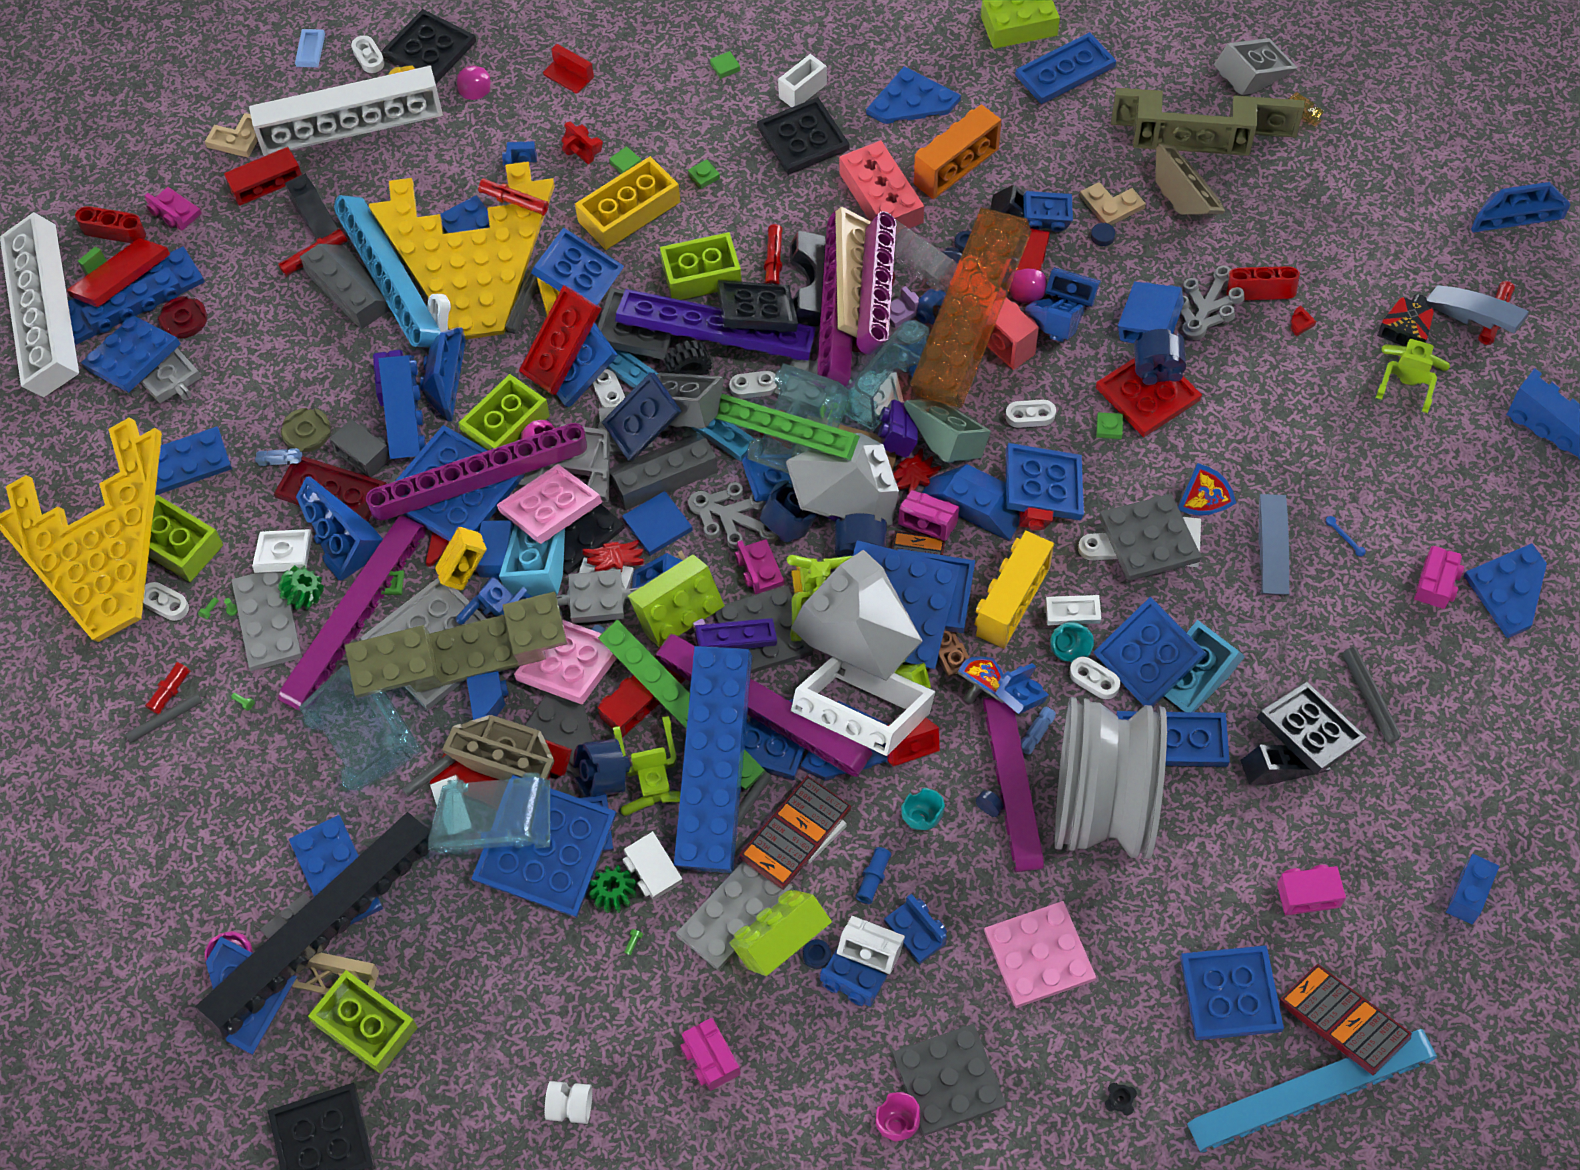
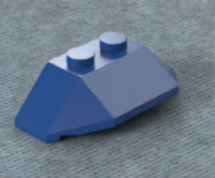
[1471,182,1571,233]
[1025,297,1087,342]
[420,327,466,421]
[922,464,1020,541]

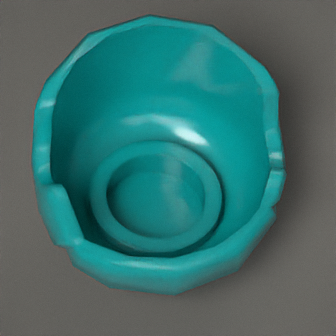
[1050,622,1094,662]
[901,788,945,830]

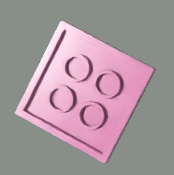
[497,464,602,544]
[514,620,617,705]
[984,901,1096,1008]

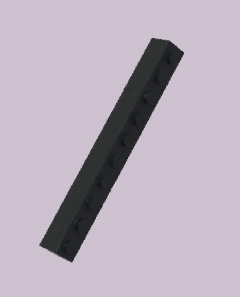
[195,812,433,1040]

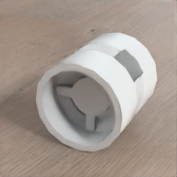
[545,1081,592,1124]

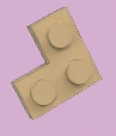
[205,113,258,158]
[1079,182,1146,225]

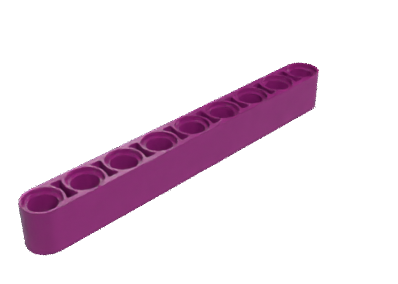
[817,210,853,391]
[366,423,587,520]
[278,516,426,712]
[654,634,873,777]

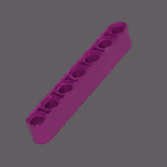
[857,211,896,355]
[983,697,1044,873]

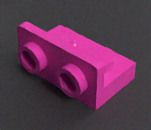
[144,187,202,231]
[734,539,784,595]

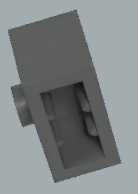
[330,419,390,477]

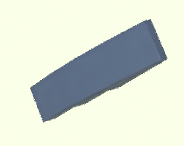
[1427,285,1529,334]
[1258,494,1289,595]

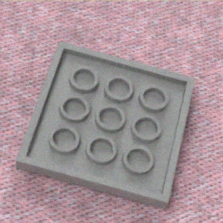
[360,578,486,711]

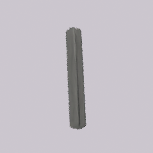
[505,254,542,334]
[1343,647,1401,743]

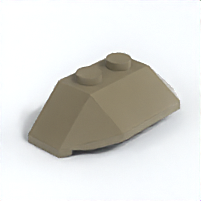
[1155,144,1225,215]
[442,715,554,785]

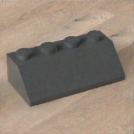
[300,244,391,330]
[609,433,718,510]

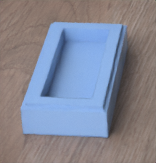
[295,29,325,67]

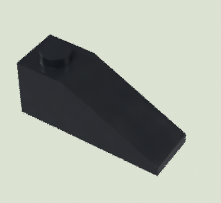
[284,173,338,239]
[1240,745,1331,785]

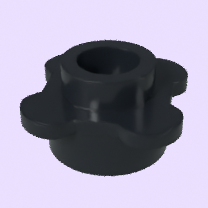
[1105,1083,1137,1116]

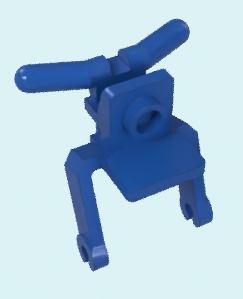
[456,574,561,625]

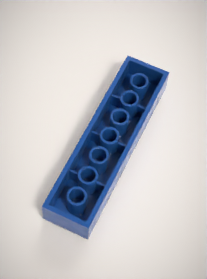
[674,646,752,873]

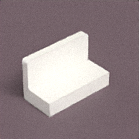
[1044,595,1101,625]

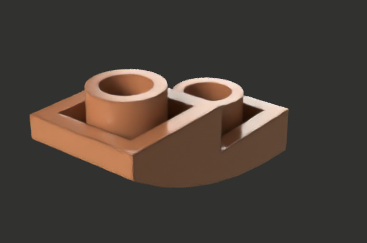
[938,631,969,677]

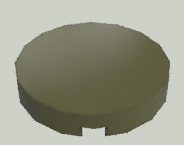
[281,408,331,452]

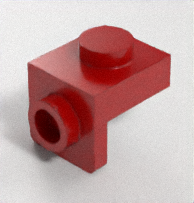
[1019,507,1053,530]

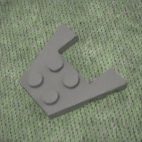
[517,424,610,502]

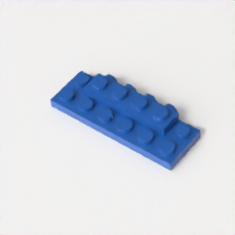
[68,246,205,345]

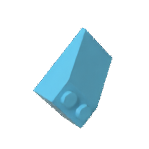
[499,525,565,596]
[1165,620,1245,712]

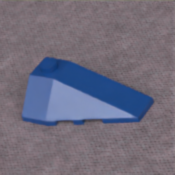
[296,477,383,580]

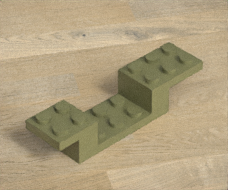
[1111,88,1304,156]
[345,591,568,698]

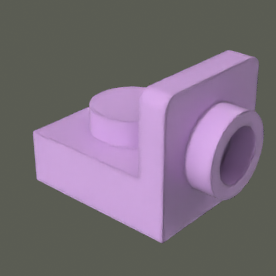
[890,286,919,328]

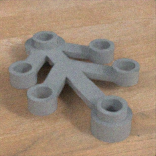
[1181,265,1244,340]
[688,482,779,549]

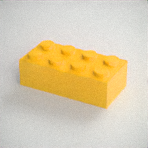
[575,156,681,250]
[974,530,1054,649]

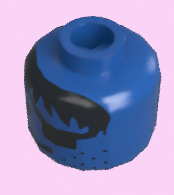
[916,289,951,325]

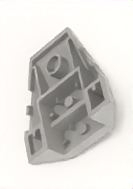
[786,433,899,527]
[791,550,923,681]

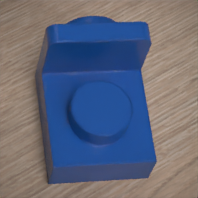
[502,141,537,166]

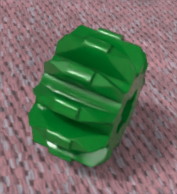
[278,565,324,610]
[589,865,636,914]

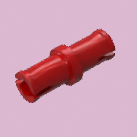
[145,662,191,715]

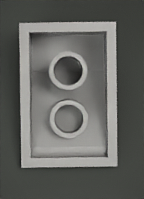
[1214,38,1297,95]

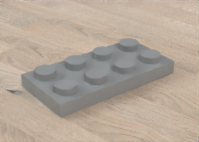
[232,571,302,671]
[676,862,793,971]

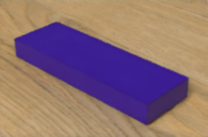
[694,618,777,649]

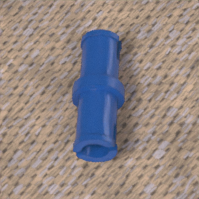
[855,847,891,904]

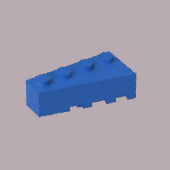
[378,355,426,459]
[1506,368,1580,459]

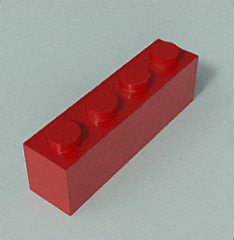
[598,645,686,738]

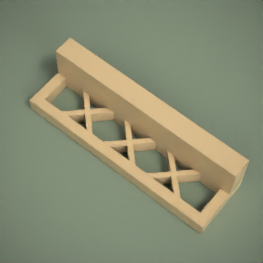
[292,953,379,994]

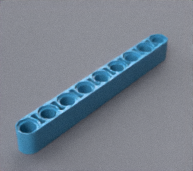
[334,195,441,347]
[1187,1029,1437,1153]

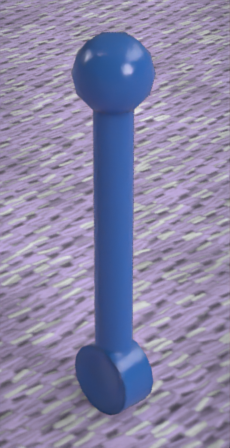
[1325,516,1366,557]

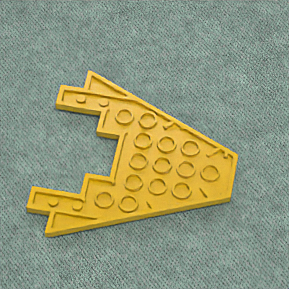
[369,162,555,340]
[0,418,162,642]

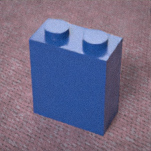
[1118,281,1184,343]

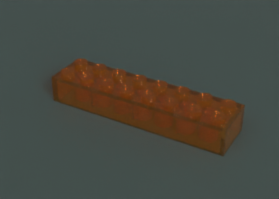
[910,207,1031,408]

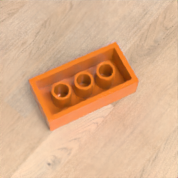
[914,104,1002,200]

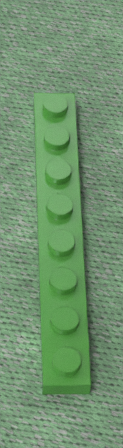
[714,393,860,461]
[598,619,766,791]

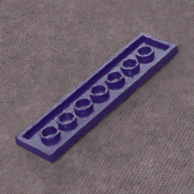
[615,289,816,361]

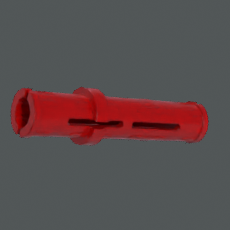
[478,178,549,216]
[764,224,783,284]
[278,228,347,277]
[1478,281,1515,345]

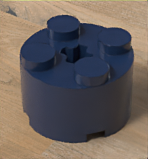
[1134,329,1186,385]
[760,480,818,542]
[835,513,887,557]
[573,739,630,797]

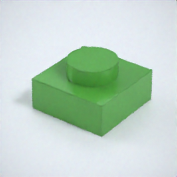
[688,159,720,189]
[1096,412,1123,439]

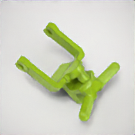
[1376,339,1450,413]
[787,555,853,641]
[613,716,681,816]

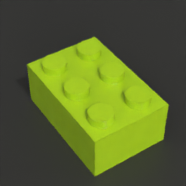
[981,0,1060,49]
[660,232,742,300]
[458,374,550,450]
[148,495,223,582]
[628,554,725,647]
[729,890,832,976]
[308,970,418,1074]

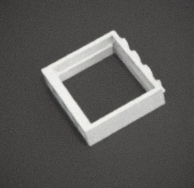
[791,657,935,756]

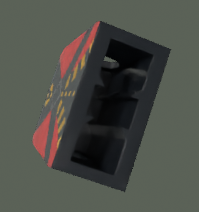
[1377,294,1434,346]

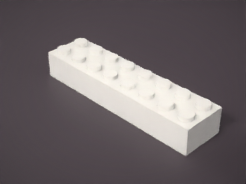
[249,66,443,156]
[0,212,79,397]

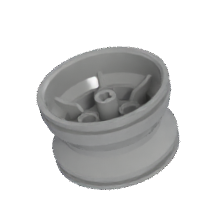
[1055,697,1167,859]

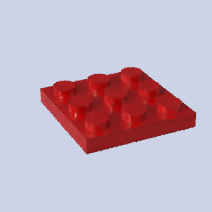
[1095,358,1202,438]

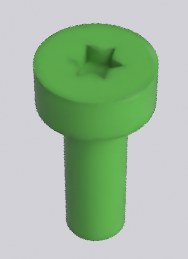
[198,597,219,620]
[224,598,238,616]
[231,693,255,711]
[624,929,643,955]

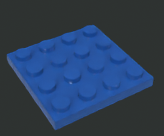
[395,425,525,542]
[853,540,960,670]
[471,775,617,918]

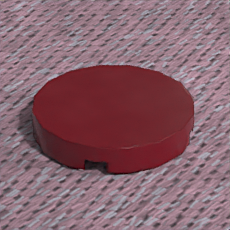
[158,296,208,339]

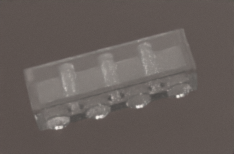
[894,218,966,294]

